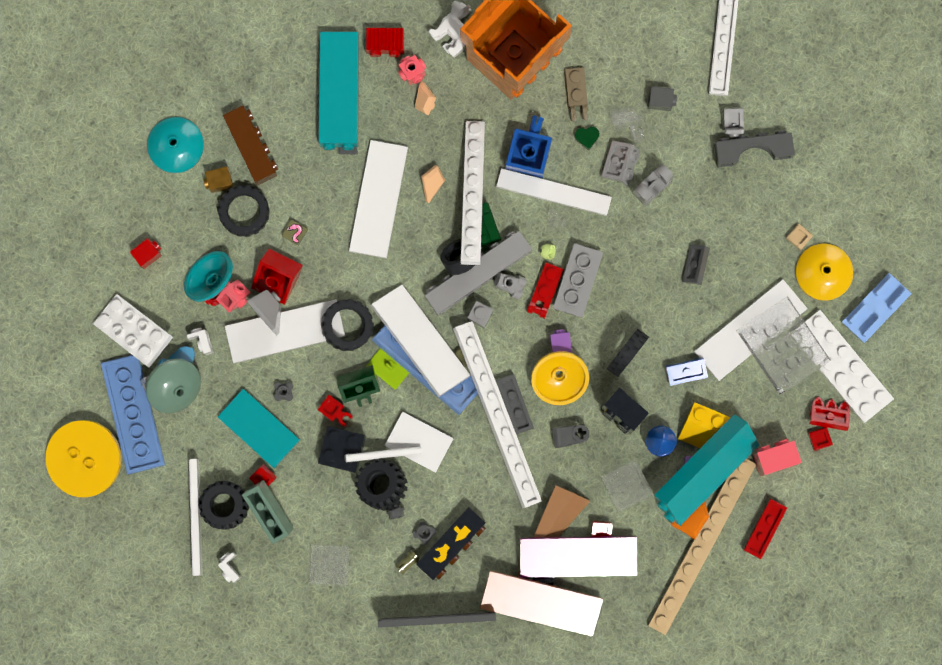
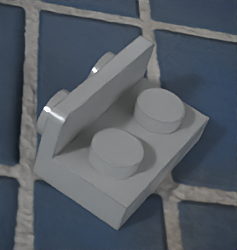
[601,140,639,185]

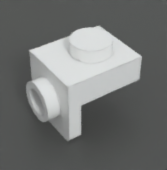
[218,552,241,583]

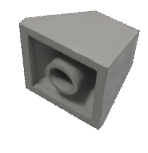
[247,290,281,336]

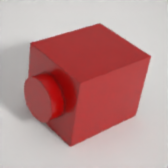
[130,238,162,269]

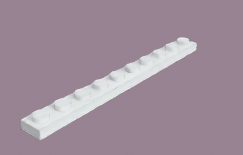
[453,321,542,509]

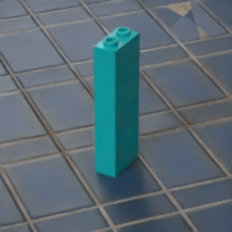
[319,32,359,150]
[654,414,760,526]

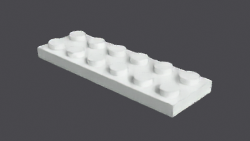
[790,310,894,424]

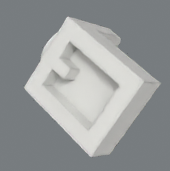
[187,328,214,355]

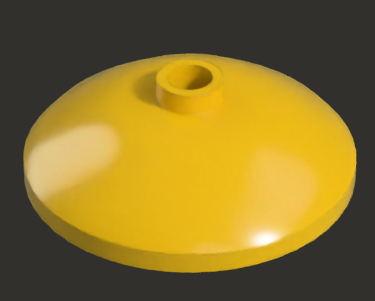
[796,244,853,301]
[531,351,589,405]

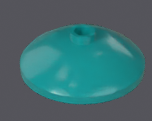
[147,117,204,173]
[184,251,233,302]

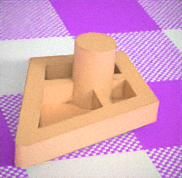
[415,81,436,115]
[421,165,445,203]

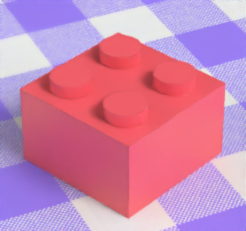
[753,439,802,476]

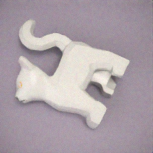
[429,1,472,58]

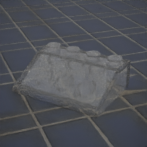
[736,296,831,395]

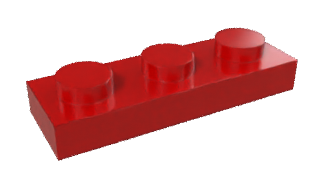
[743,499,787,559]

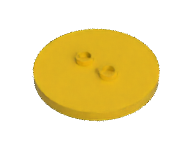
[45,420,122,497]

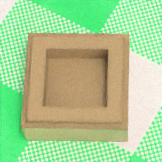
[786,224,813,250]

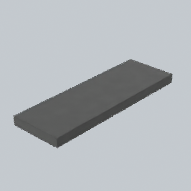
[378,612,496,628]

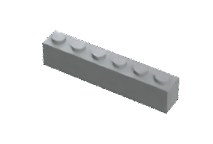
[424,231,532,316]

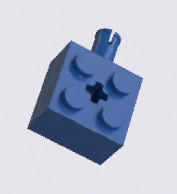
[506,116,552,178]

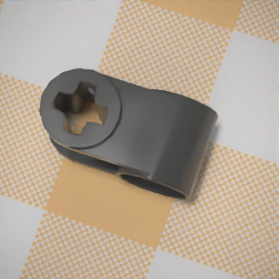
[552,425,589,448]

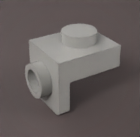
[724,107,744,137]

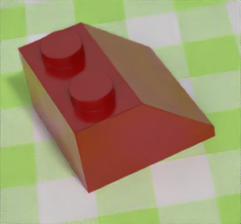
[251,249,303,305]

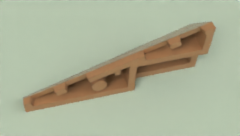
[517,485,589,576]

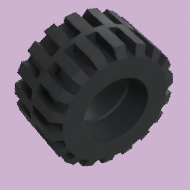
[355,459,408,511]
[198,481,249,530]

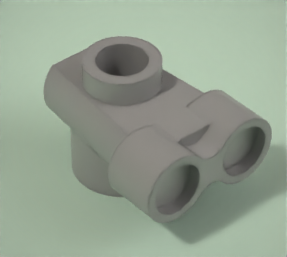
[494,273,527,300]

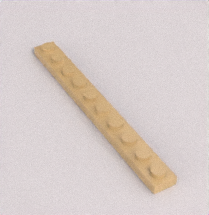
[648,459,757,635]

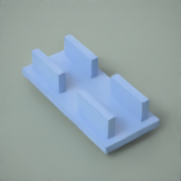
[842,273,912,343]

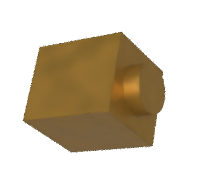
[203,166,234,193]

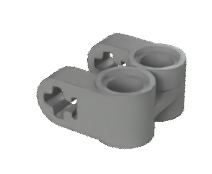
[632,164,673,206]

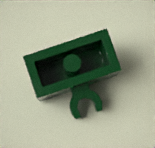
[336,365,380,407]

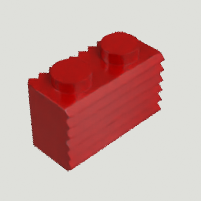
[366,28,404,57]

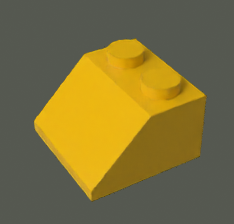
[678,402,730,448]

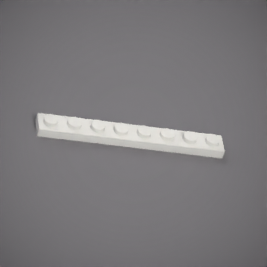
[461,121,485,265]

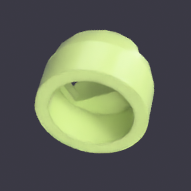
[539,244,556,260]

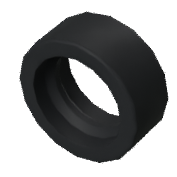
[440,239,475,275]

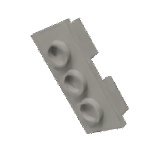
[553,243,603,318]

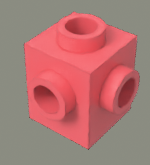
[398,55,426,85]
[216,279,251,313]

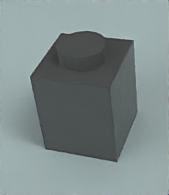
[648,86,677,111]

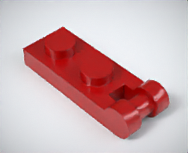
[527,263,564,319]

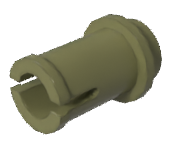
[395,550,420,575]

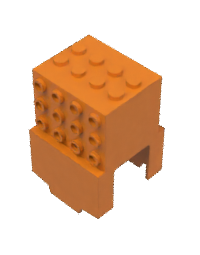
[460,0,572,100]

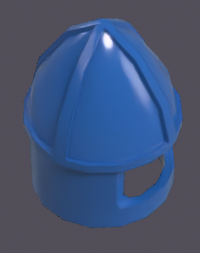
[646,426,677,457]

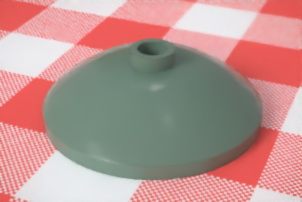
[146,359,201,413]

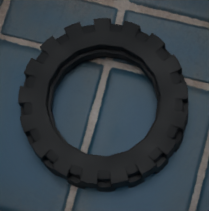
[218,185,270,237]
[321,299,374,351]
[606,329,649,377]

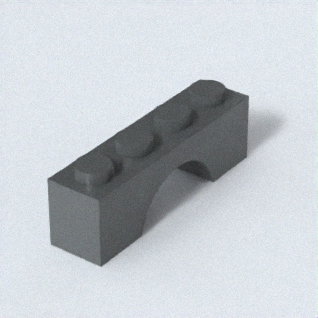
[714,130,795,168]

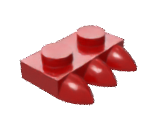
[809,397,850,431]

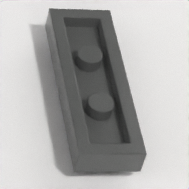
[496,374,534,435]

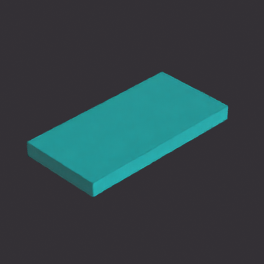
[218,389,300,469]

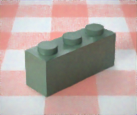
[242,480,294,544]

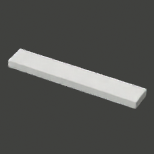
[709,0,738,96]
[496,168,612,216]
[189,459,203,576]

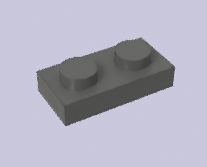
[682,245,710,285]

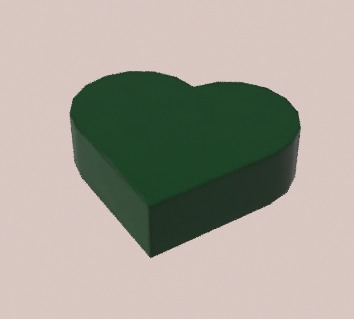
[575,127,600,150]

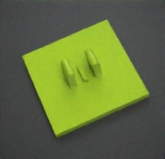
[366,348,409,390]

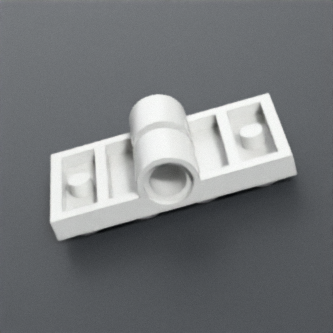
[93,294,173,368]

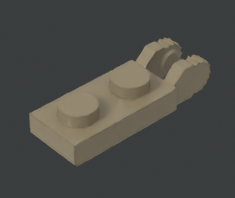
[565,68,588,121]

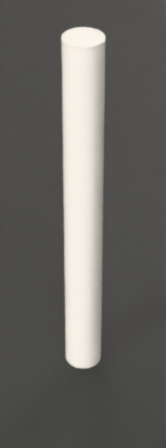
[345,446,422,462]

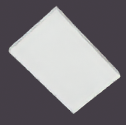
[385,412,454,473]

